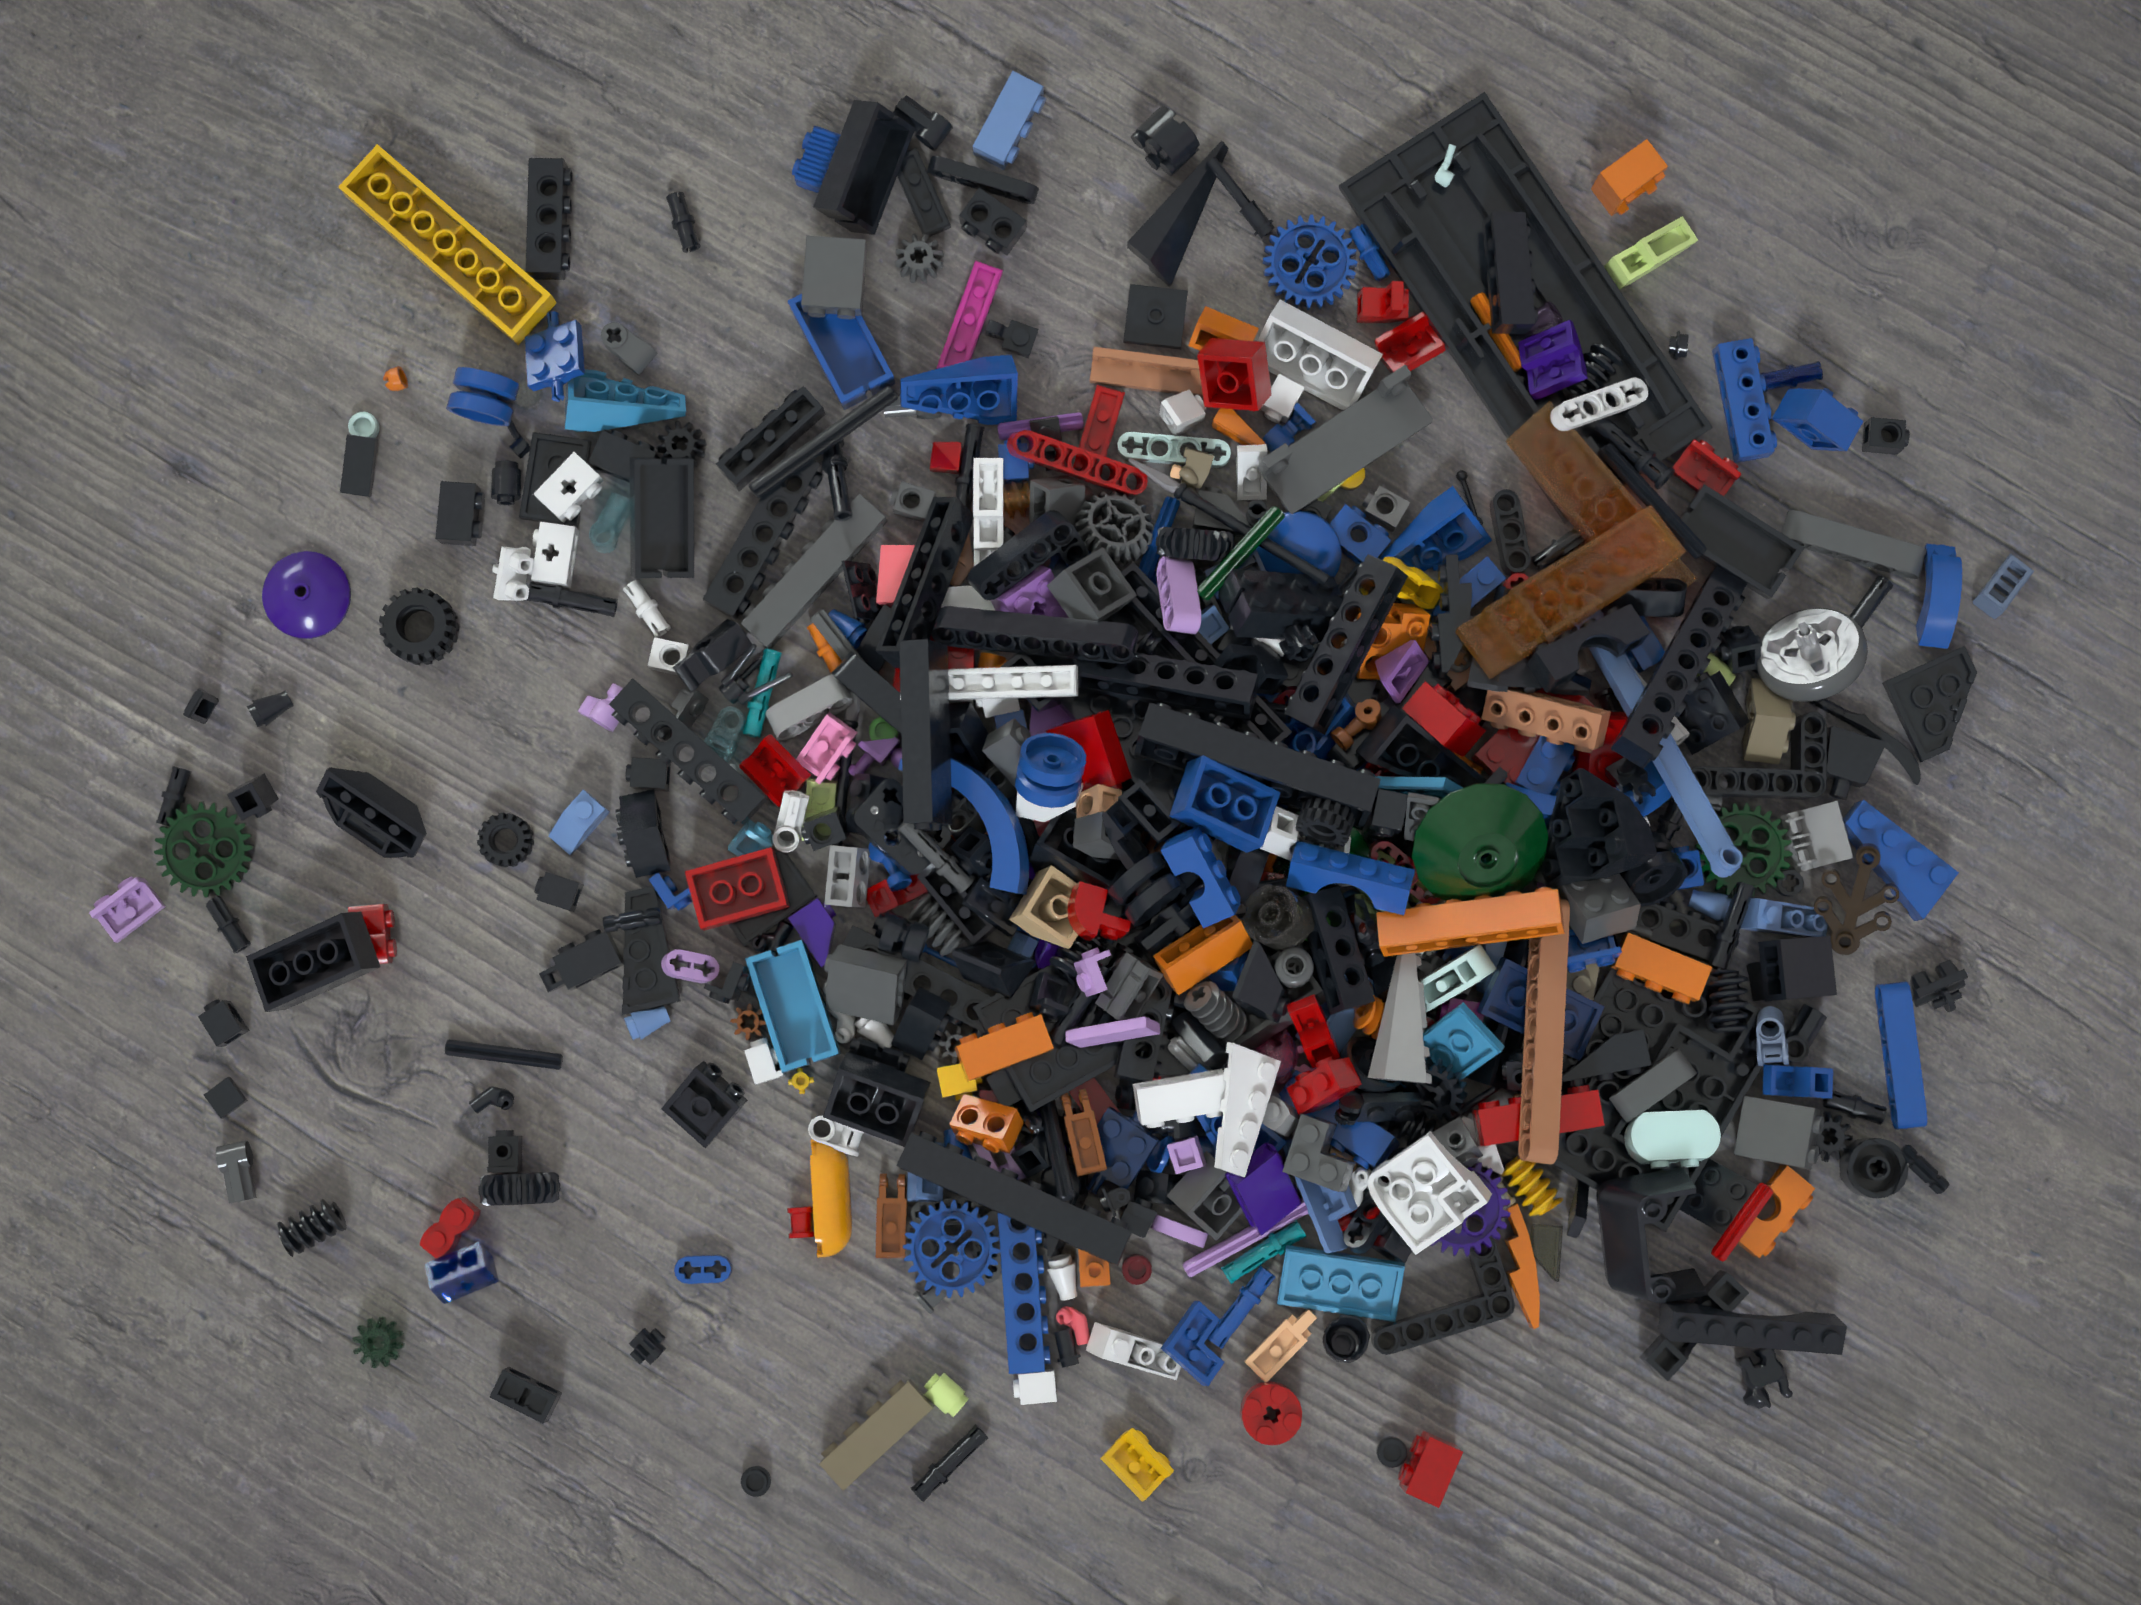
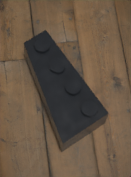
[1355,705,1487,788]

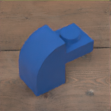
[1763,1065,1833,1098]

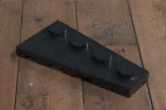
[622,886,681,1015]

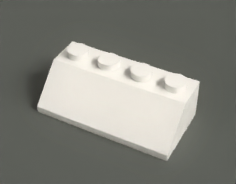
[1257,300,1383,411]

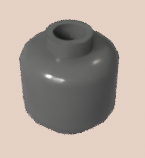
[1274,947,1314,988]

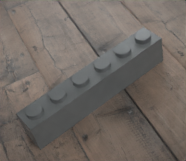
[741,493,887,649]

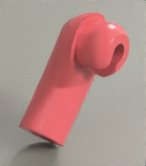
[1056,1306,1090,1345]

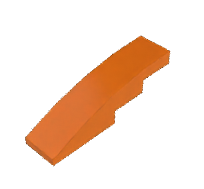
[1504,1203,1540,1329]

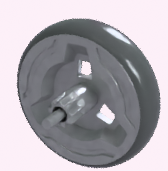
[1757,608,1868,702]

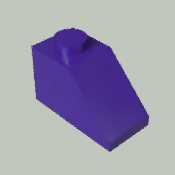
[788,898,837,968]

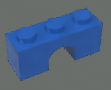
[1161,826,1241,928]

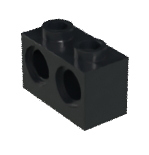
[959,188,1027,256]
[490,1367,562,1424]

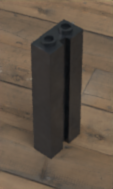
[899,639,952,831]

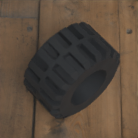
[379,587,459,665]

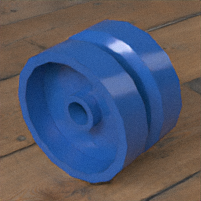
[446,367,520,426]
[1015,733,1086,808]

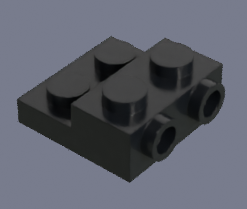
[661,1061,748,1148]

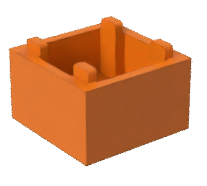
[1591,139,1668,216]

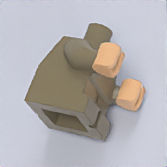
[1170,447,1214,491]

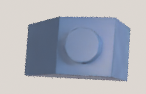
[549,790,610,856]

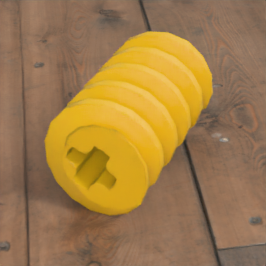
[1501,1155,1563,1217]

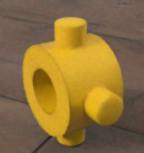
[788,1068,814,1094]

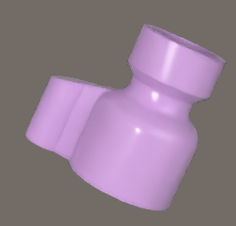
[578,683,623,732]

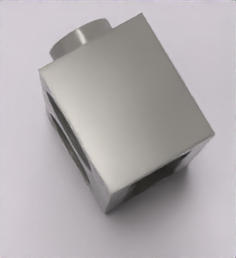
[824,845,870,908]

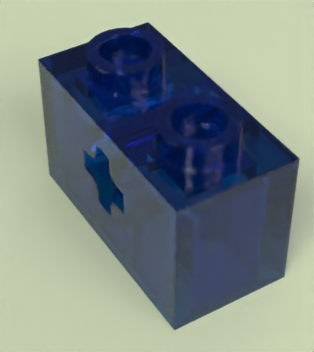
[424,1241,499,1304]

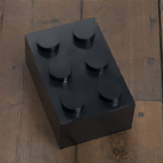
[1029,807,1127,905]
[823,1052,931,1147]

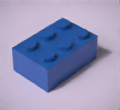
[1169,755,1281,853]

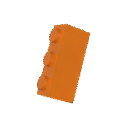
[1153,915,1253,995]
[1611,933,1712,1004]
[955,1012,1054,1082]

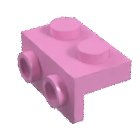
[796,712,858,785]

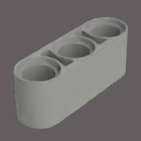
[765,674,853,741]

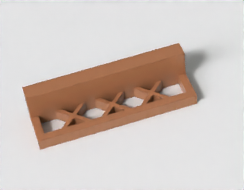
[1090,347,1203,398]

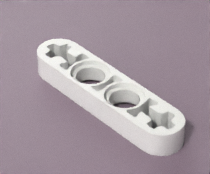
[1550,377,1648,431]

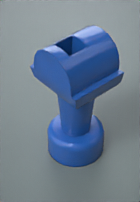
[868,838,912,892]

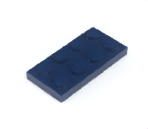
[1476,957,1605,1061]

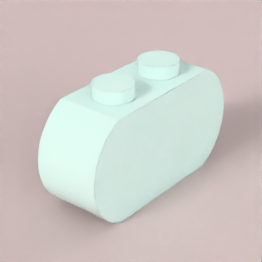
[1418,944,1496,1012]
[1624,1110,1721,1169]

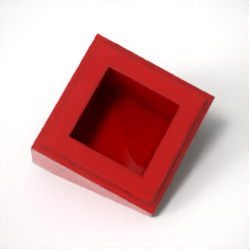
[930,442,962,474]

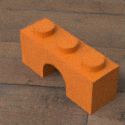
[1738,1165,1816,1258]

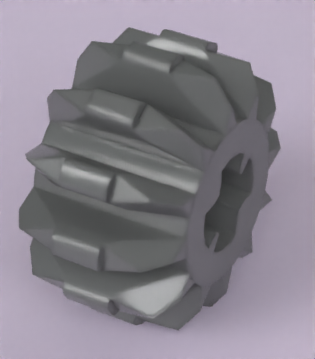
[895,234,944,284]

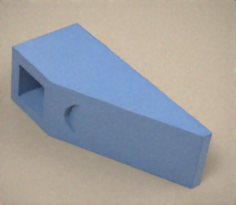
[1740,898,1828,937]

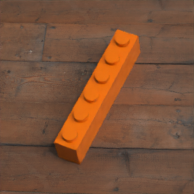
[1376,887,1565,957]

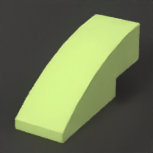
[1604,216,1698,290]

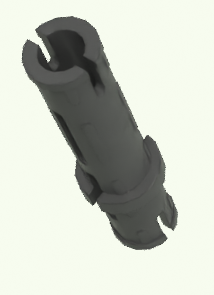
[897,822,974,893]

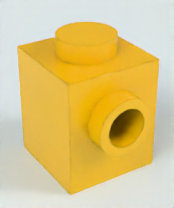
[937,1063,983,1101]

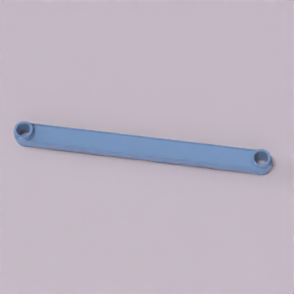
[1568,592,1743,878]

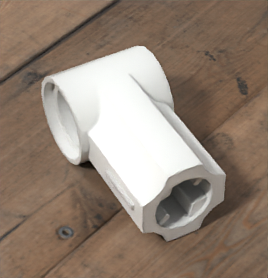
[773,790,809,853]

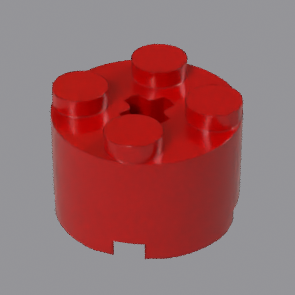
[1240,1381,1302,1445]

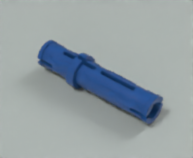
[1208,1265,1276,1349]

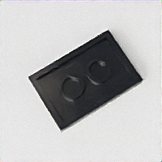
[519,432,592,527]
[728,851,817,947]

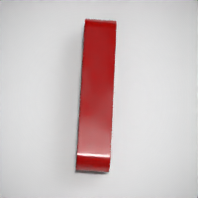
[1007,430,1148,495]

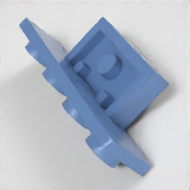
[1283,1139,1358,1253]

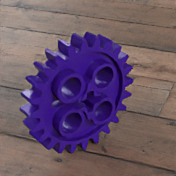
[1430,1162,1511,1257]

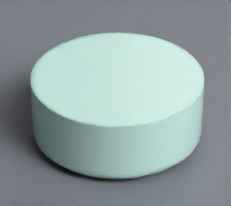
[348,412,379,438]

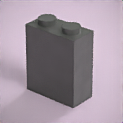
[801,235,867,319]
[823,944,907,1025]
[1734,1096,1824,1170]

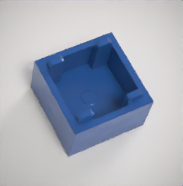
[1772,388,1864,451]

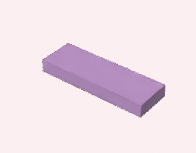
[1066,1016,1160,1048]

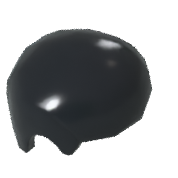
[1322,1315,1370,1363]

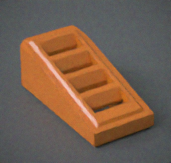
[1212,408,1265,445]

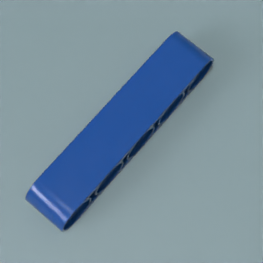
[1875,982,1928,1130]

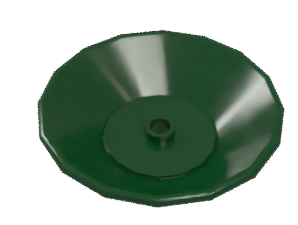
[1412,783,1548,901]

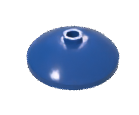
[1256,510,1342,577]

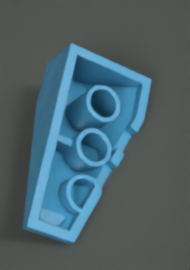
[565,369,686,432]

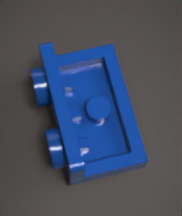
[1514,735,1576,796]
[1567,929,1622,973]

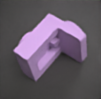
[1073,947,1111,997]

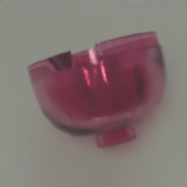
[1254,1029,1299,1086]

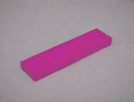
[936,261,1003,369]

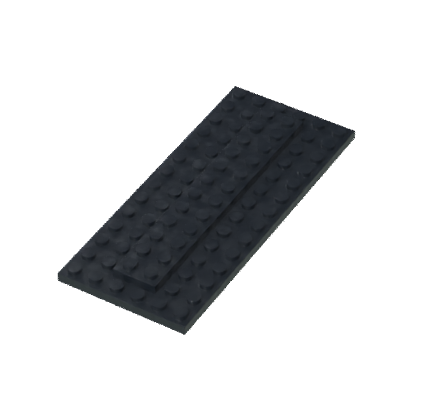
[1339,92,1713,524]

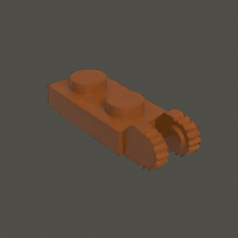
[1061,1089,1107,1177]
[875,1174,907,1258]

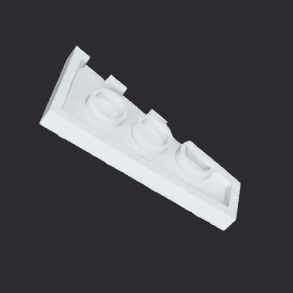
[1214,1042,1281,1177]

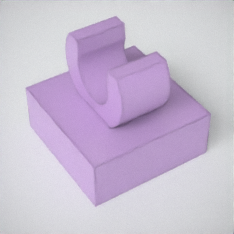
[1167,1136,1206,1174]

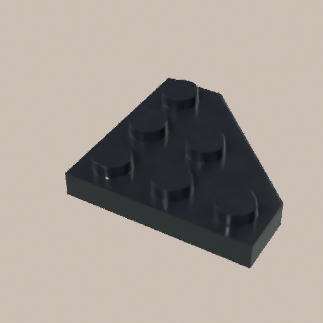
[1882,646,1977,762]

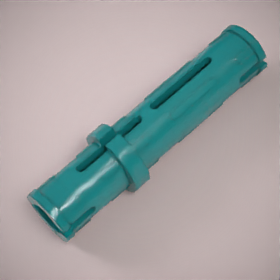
[742,649,782,738]
[1221,1220,1307,1284]

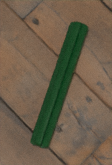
[1197,506,1285,601]

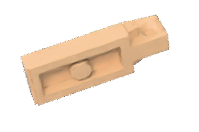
[1244,1309,1317,1383]

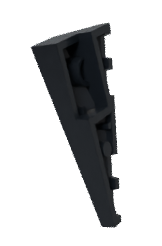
[1127,141,1229,287]

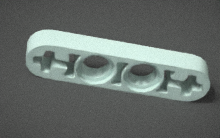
[1117,432,1231,468]

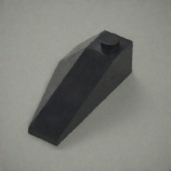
[1467,632,1592,696]

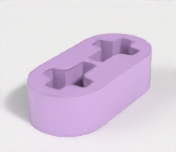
[661,949,719,983]
[1150,1214,1208,1248]

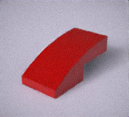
[866,874,929,918]

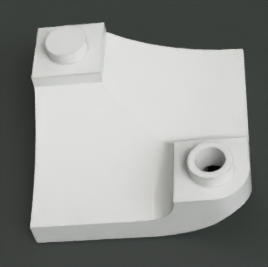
[1368,1131,1492,1255]

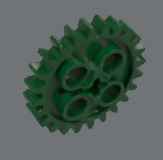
[154,801,254,898]
[1694,803,1793,898]

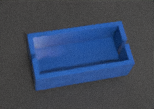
[788,294,896,410]

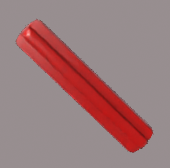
[1711,1183,1773,1262]

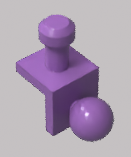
[848,737,902,777]

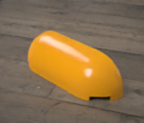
[810,1138,852,1258]

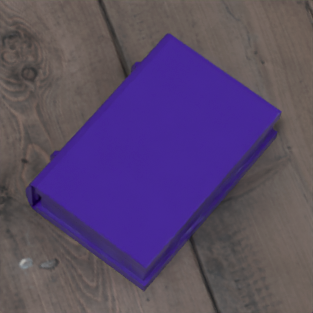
[1225,1143,1301,1236]

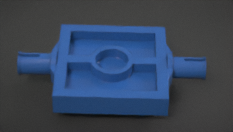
[525,311,585,402]

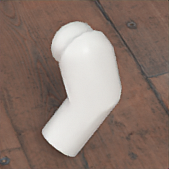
[827,1010,856,1044]
[1349,1167,1372,1207]

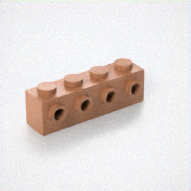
[1482,686,1611,753]

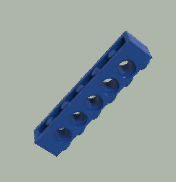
[998,1213,1051,1374]

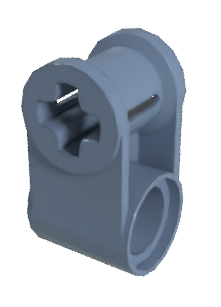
[1756,1006,1789,1066]

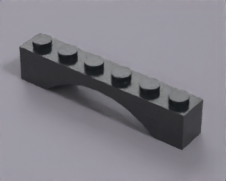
[1658,1301,1847,1355]

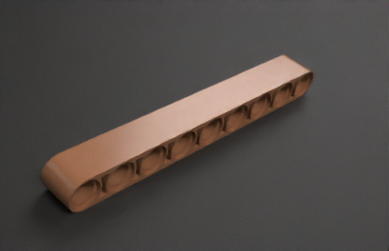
[1518,899,1570,1165]

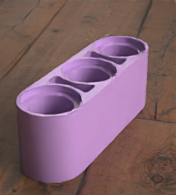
[1156,557,1201,634]

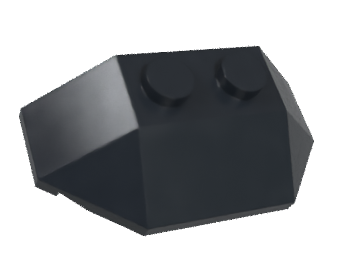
[316,767,427,858]

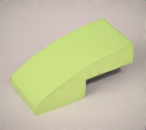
[802,778,837,841]

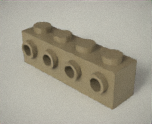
[819,1379,934,1491]

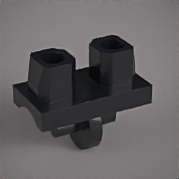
[1910,960,1968,1013]

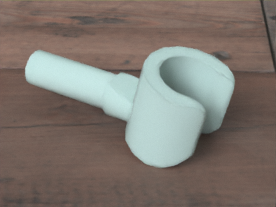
[1435,144,1456,187]

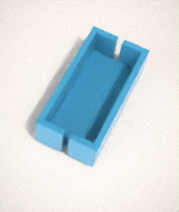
[745,940,841,1073]

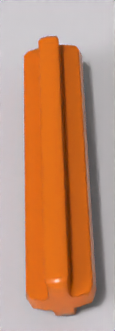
[1470,292,1523,372]

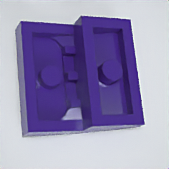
[1518,320,1588,400]

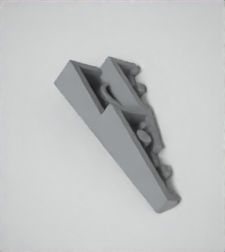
[1368,953,1432,1084]

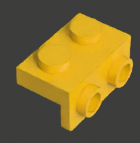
[1100,1428,1174,1502]

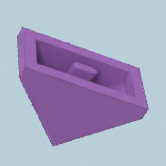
[1375,640,1430,703]

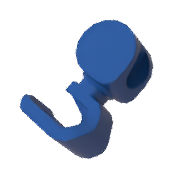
[1262,403,1317,452]

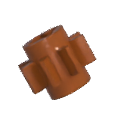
[730,1003,766,1041]

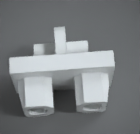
[492,547,534,601]

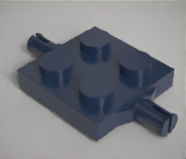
[1086,1107,1160,1194]

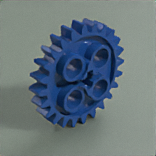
[1262,214,1358,310]
[903,1200,1000,1298]

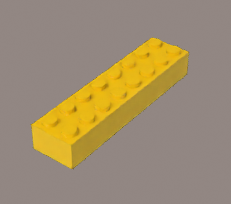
[338,144,557,346]

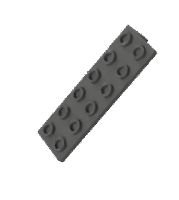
[1257,364,1433,514]

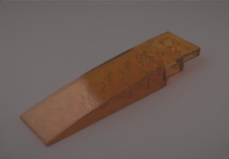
[1505,401,1697,618]
[1455,505,1686,679]

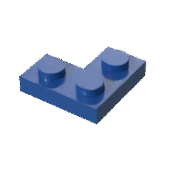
[1161,1301,1225,1386]

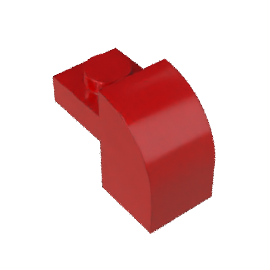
[1357,281,1409,323]
[1067,881,1131,941]
[1286,994,1341,1068]

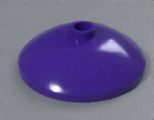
[262,551,351,639]

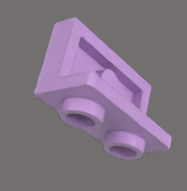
[89,877,166,943]

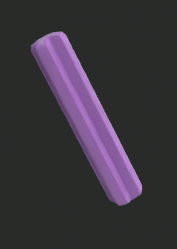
[997,412,1084,440]

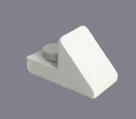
[1236,444,1267,500]

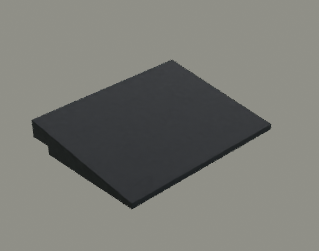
[1515,968,1786,1232]

